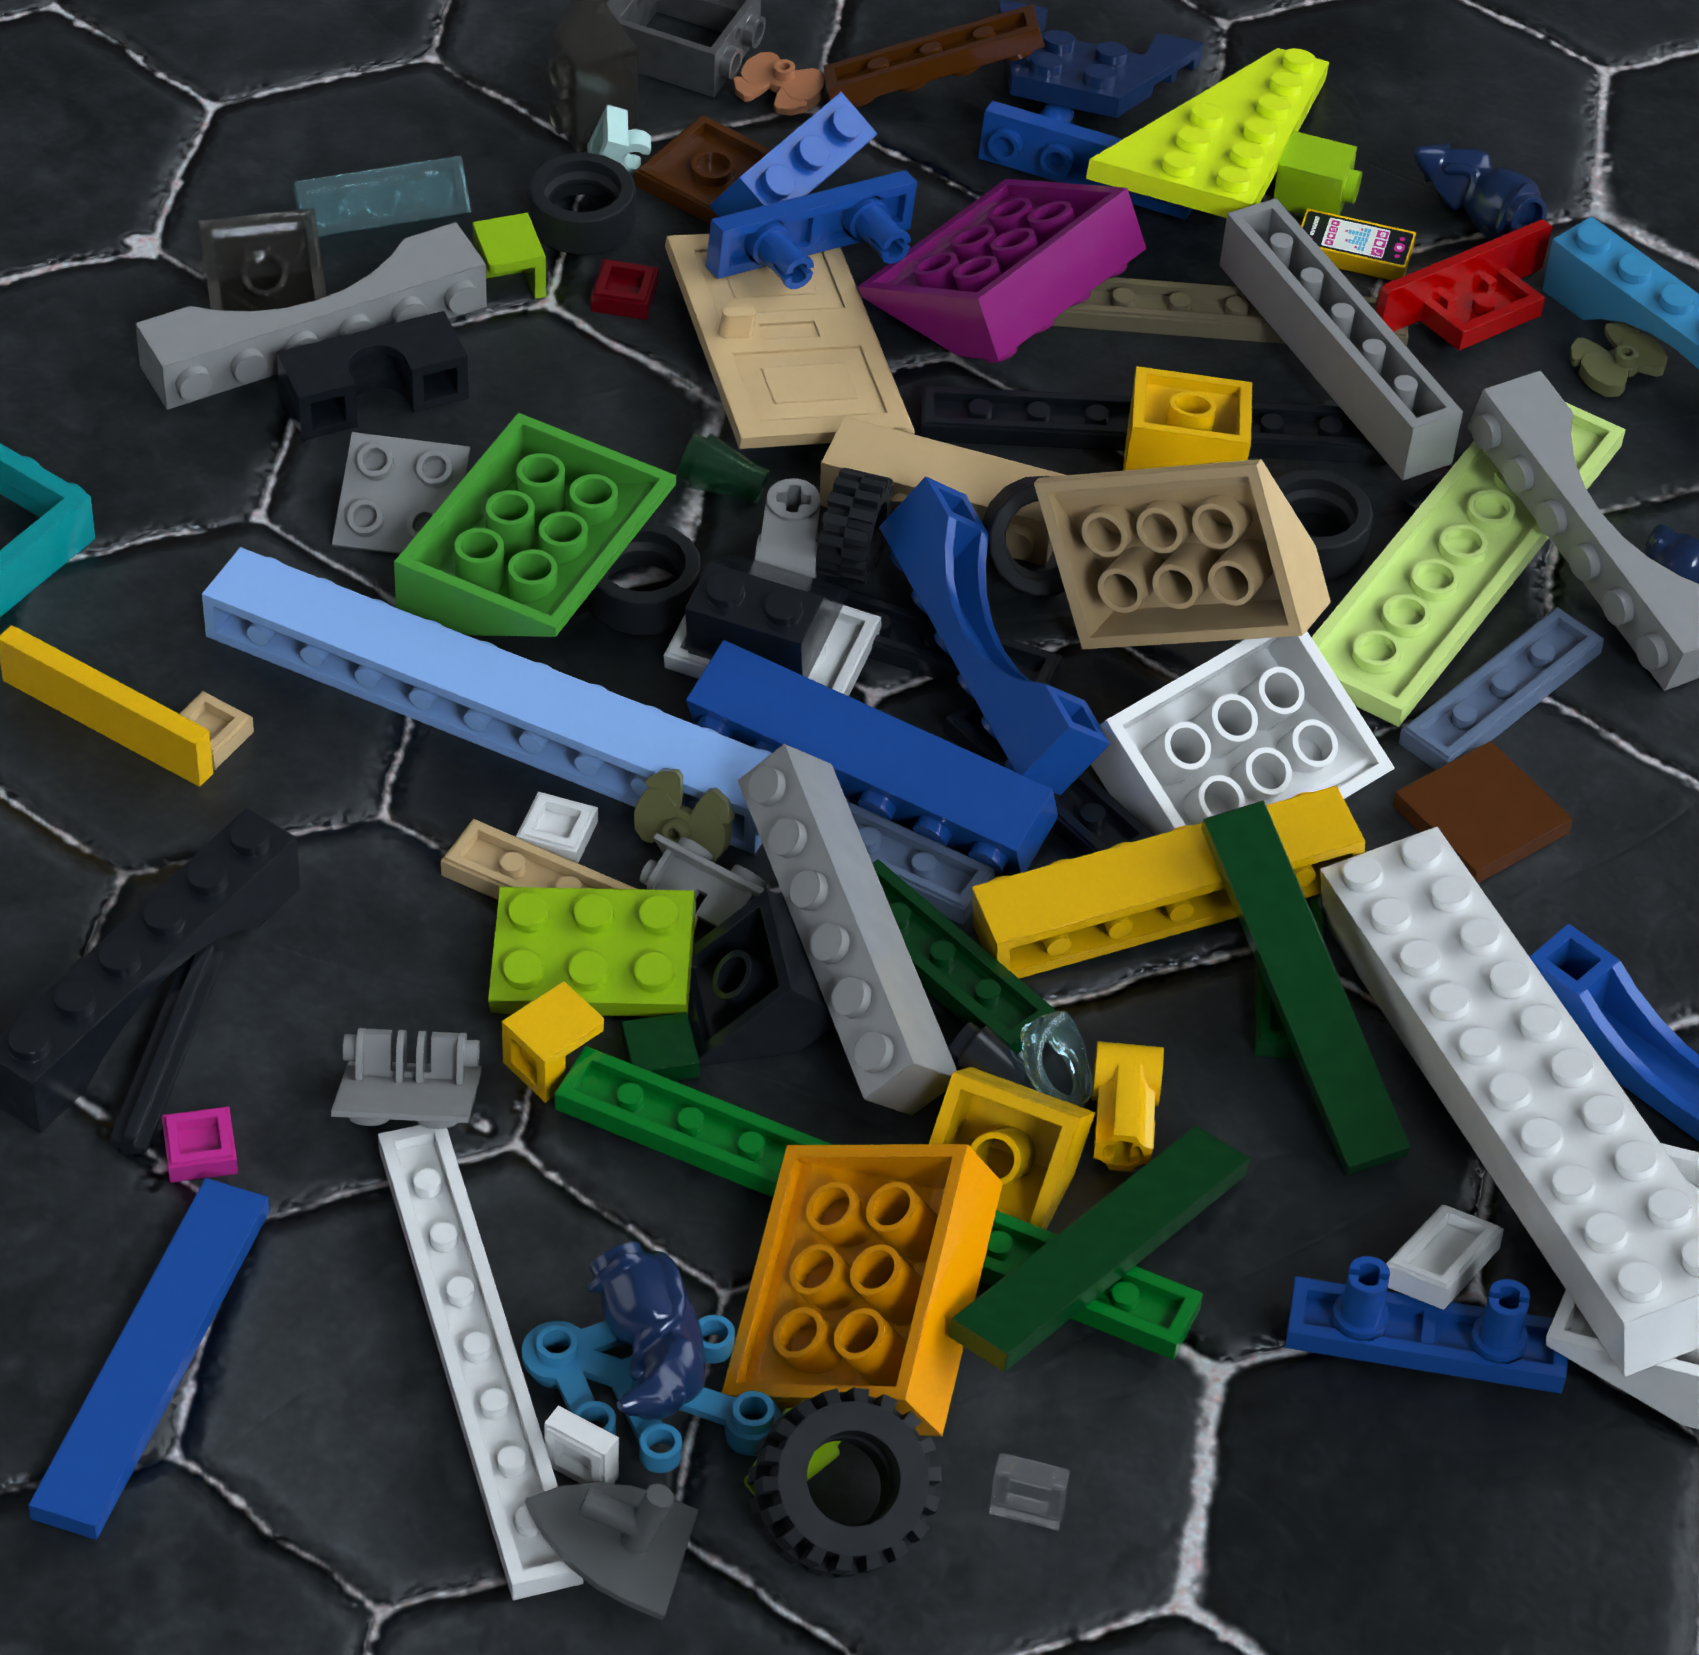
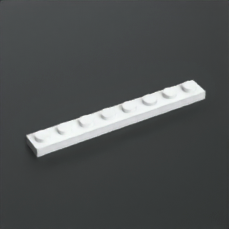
[378,1125,583,1601]

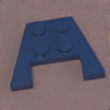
[998,0,1204,118]

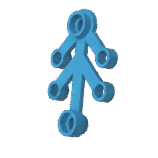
[522,1315,781,1473]

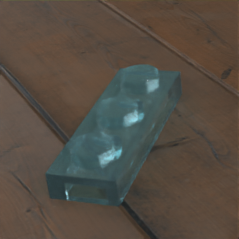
[292,156,472,240]

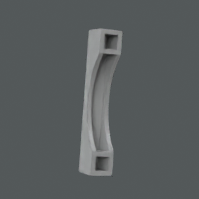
[135,222,487,410]
[1467,370,1699,691]

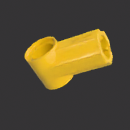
[1092,1041,1164,1172]

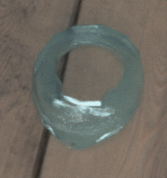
[1020,1011,1093,1108]

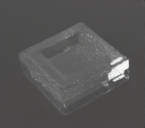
[989,1453,1070,1531]

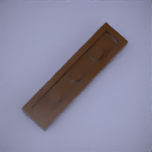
[823,4,1045,107]

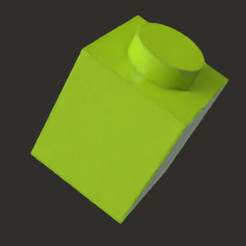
[1273,131,1362,215]

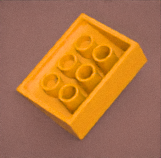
[722,1144,1003,1436]

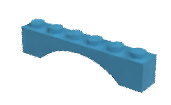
[1542,216,1699,369]

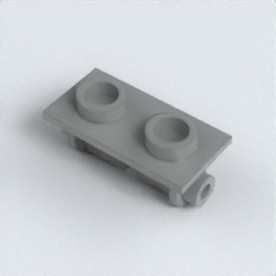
[640,833,767,928]

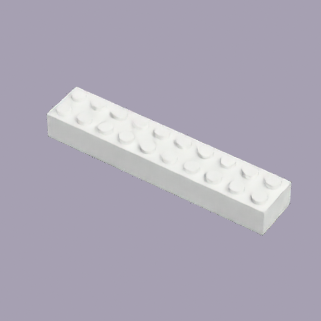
[1320,827,1699,1377]

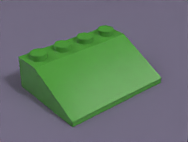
[394,413,676,637]

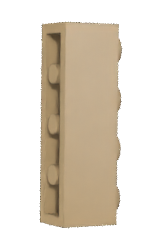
[820,416,1065,566]

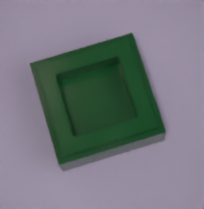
[621,1012,700,1081]

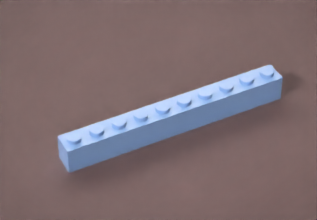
[202,547,772,855]

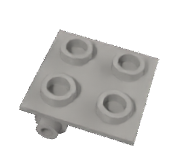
[332,432,471,555]
[331,1028,482,1129]

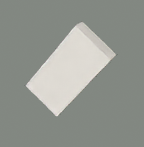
[1386,1205,1504,1310]

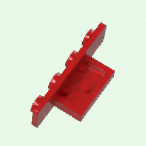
[1376,219,1553,351]

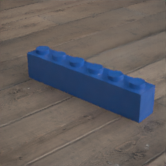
[686,640,1058,875]

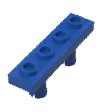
[978,101,1193,220]
[706,170,917,289]
[1285,1256,1568,1394]

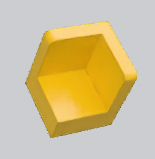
[502,981,604,1103]

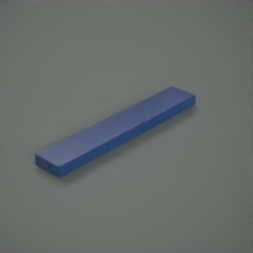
[28,1178,270,1540]

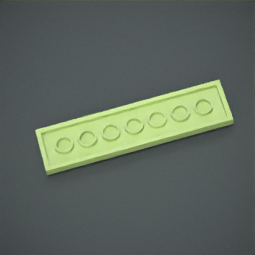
[1311,402,1626,727]

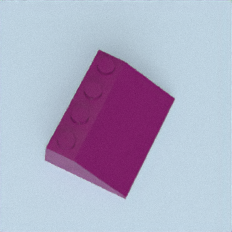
[858,179,1146,363]

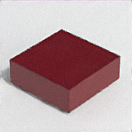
[591,259,659,320]

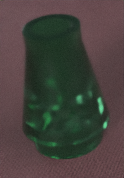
[677,433,770,503]

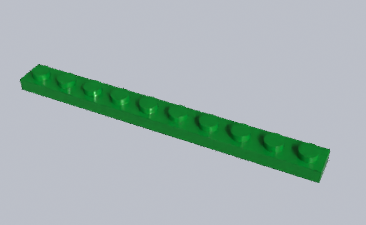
[555,1046,1203,1360]

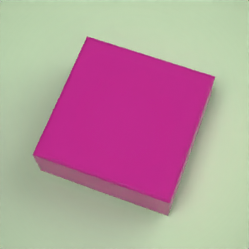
[162,1106,238,1183]

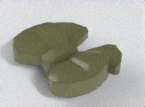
[1570,322,1668,397]
[634,768,735,863]

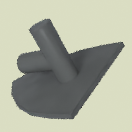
[525,1482,699,1620]

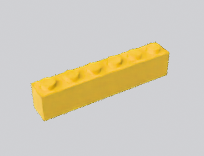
[972,785,1365,979]

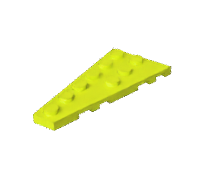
[1086,48,1329,218]

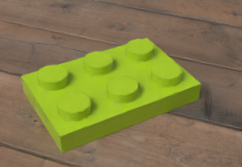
[488,887,696,1017]

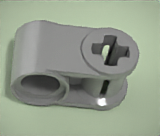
[755,478,821,579]

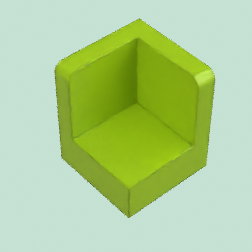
[472,212,546,299]

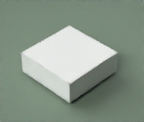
[516,792,598,863]
[544,1405,619,1484]

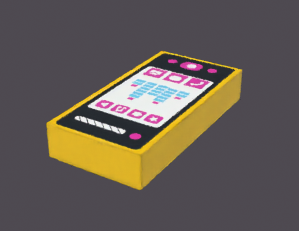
[1301,208,1417,281]

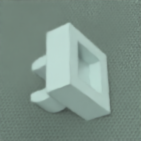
[587,105,651,176]

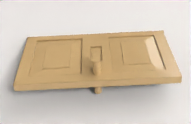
[665,234,915,449]

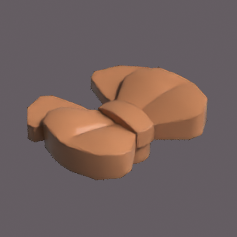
[733,52,825,116]

